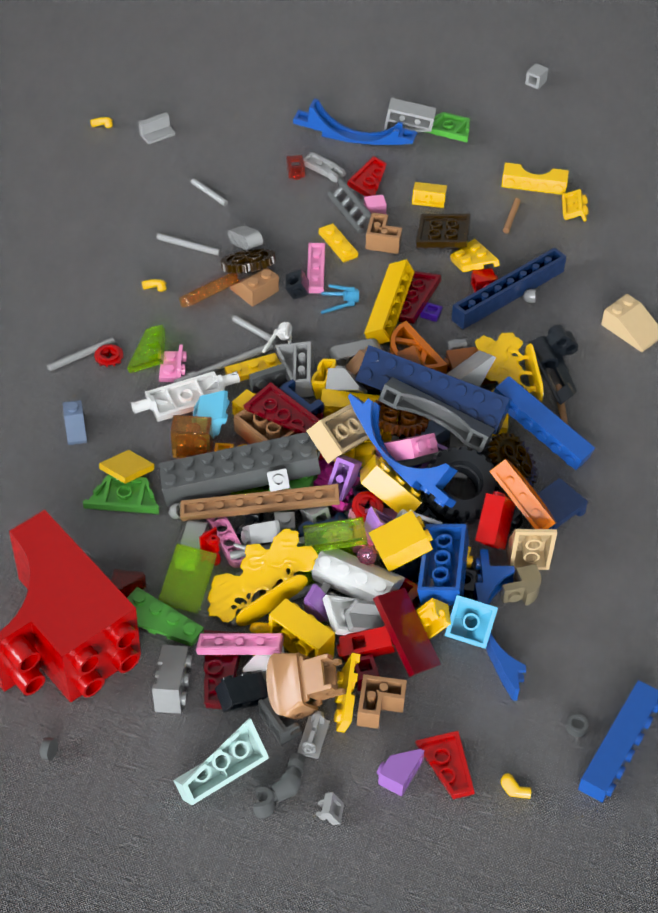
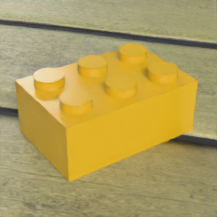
[359,454,422,513]
[269,598,335,658]

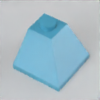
[444,595,498,649]

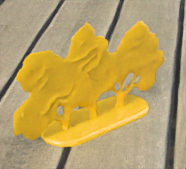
[475,333,543,403]
[207,529,318,626]

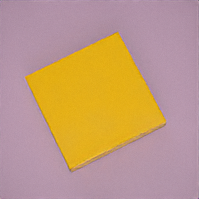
[99,450,154,484]

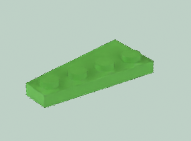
[127,587,204,647]

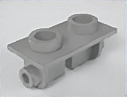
[297,711,330,759]

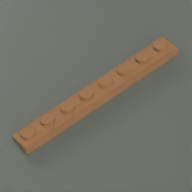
[180,484,340,521]

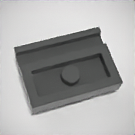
[249,364,286,394]

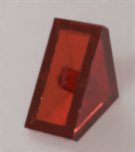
[111,569,147,598]

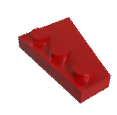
[347,156,387,197]
[415,731,475,799]

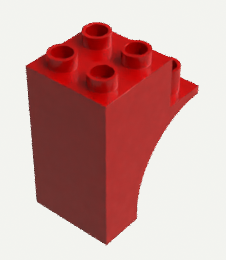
[0,510,141,703]

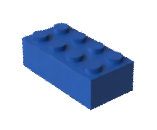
[417,524,469,605]

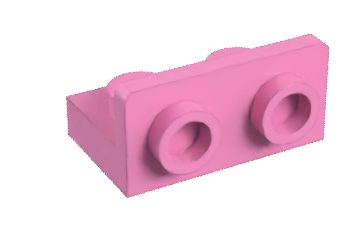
[159,344,187,382]

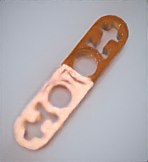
[179,273,239,308]

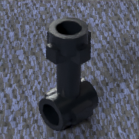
[236,513,264,540]

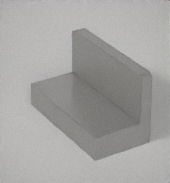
[138,112,175,144]
[344,600,385,632]

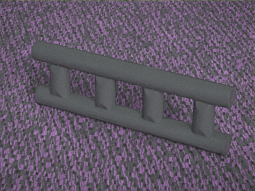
[327,178,371,234]

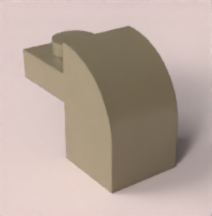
[500,564,541,606]

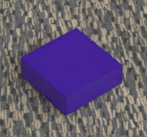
[420,303,443,322]

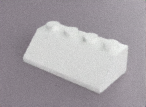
[311,546,405,601]

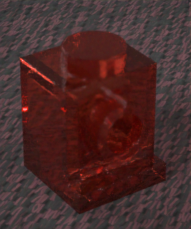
[286,155,305,180]

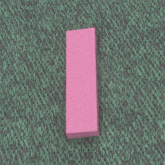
[307,243,325,293]
[196,633,284,655]

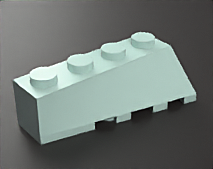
[173,718,269,805]

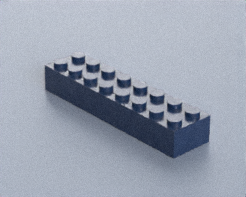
[355,345,512,435]

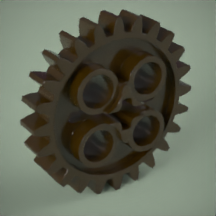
[220,249,276,274]
[488,432,538,487]

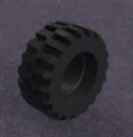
[420,446,499,524]

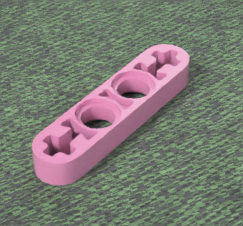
[206,517,245,568]

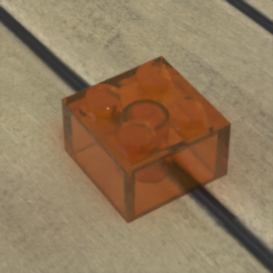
[171,415,213,458]

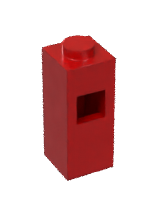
[336,626,396,662]

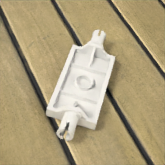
[131,371,240,422]

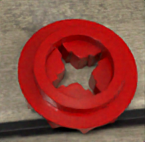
[94,344,124,367]
[352,491,383,522]

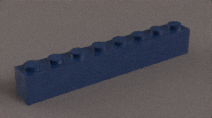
[451,248,567,330]

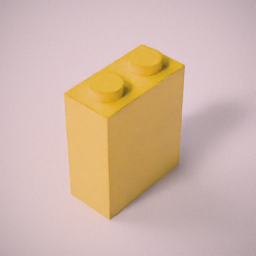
[369,510,433,572]

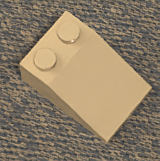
[601,294,658,352]
[307,404,369,463]
[507,529,557,570]

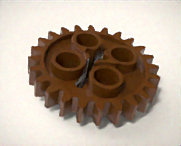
[375,400,429,437]

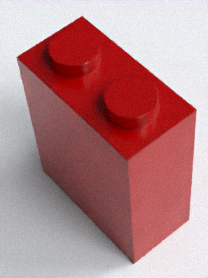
[475,491,515,550]

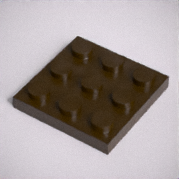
[416,214,471,249]

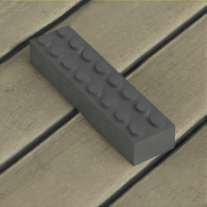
[159,432,321,506]

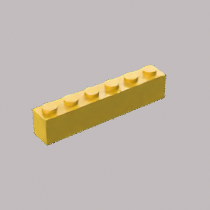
[364,259,415,344]

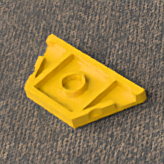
[450,239,500,272]

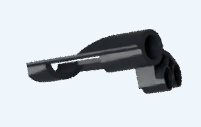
[527,325,578,405]

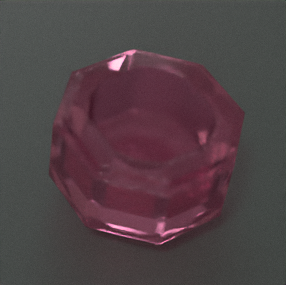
[357,543,378,565]

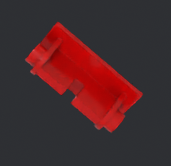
[199,527,221,566]

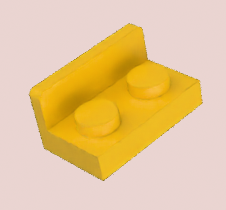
[562,189,589,222]

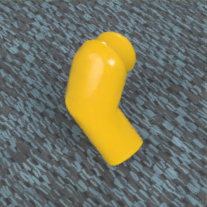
[90,117,113,128]
[142,279,167,292]
[249,622,269,633]
[501,773,531,799]

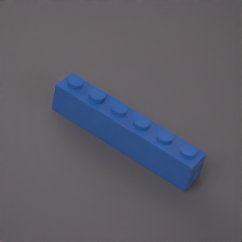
[493,376,595,470]
[578,680,658,803]

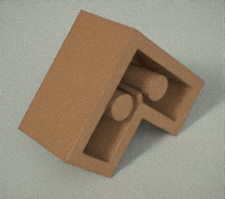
[365,212,402,254]
[357,674,407,729]

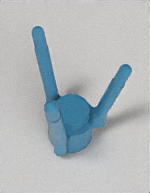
[321,284,359,314]

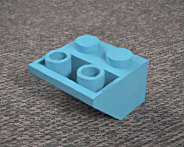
[190,390,229,442]

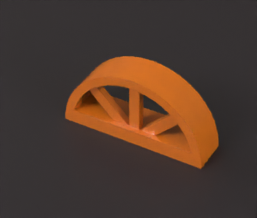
[390,321,447,374]
[489,459,556,529]

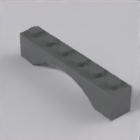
[378,377,495,453]

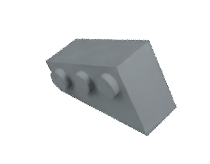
[384,98,436,132]
[275,341,314,397]
[152,645,192,714]

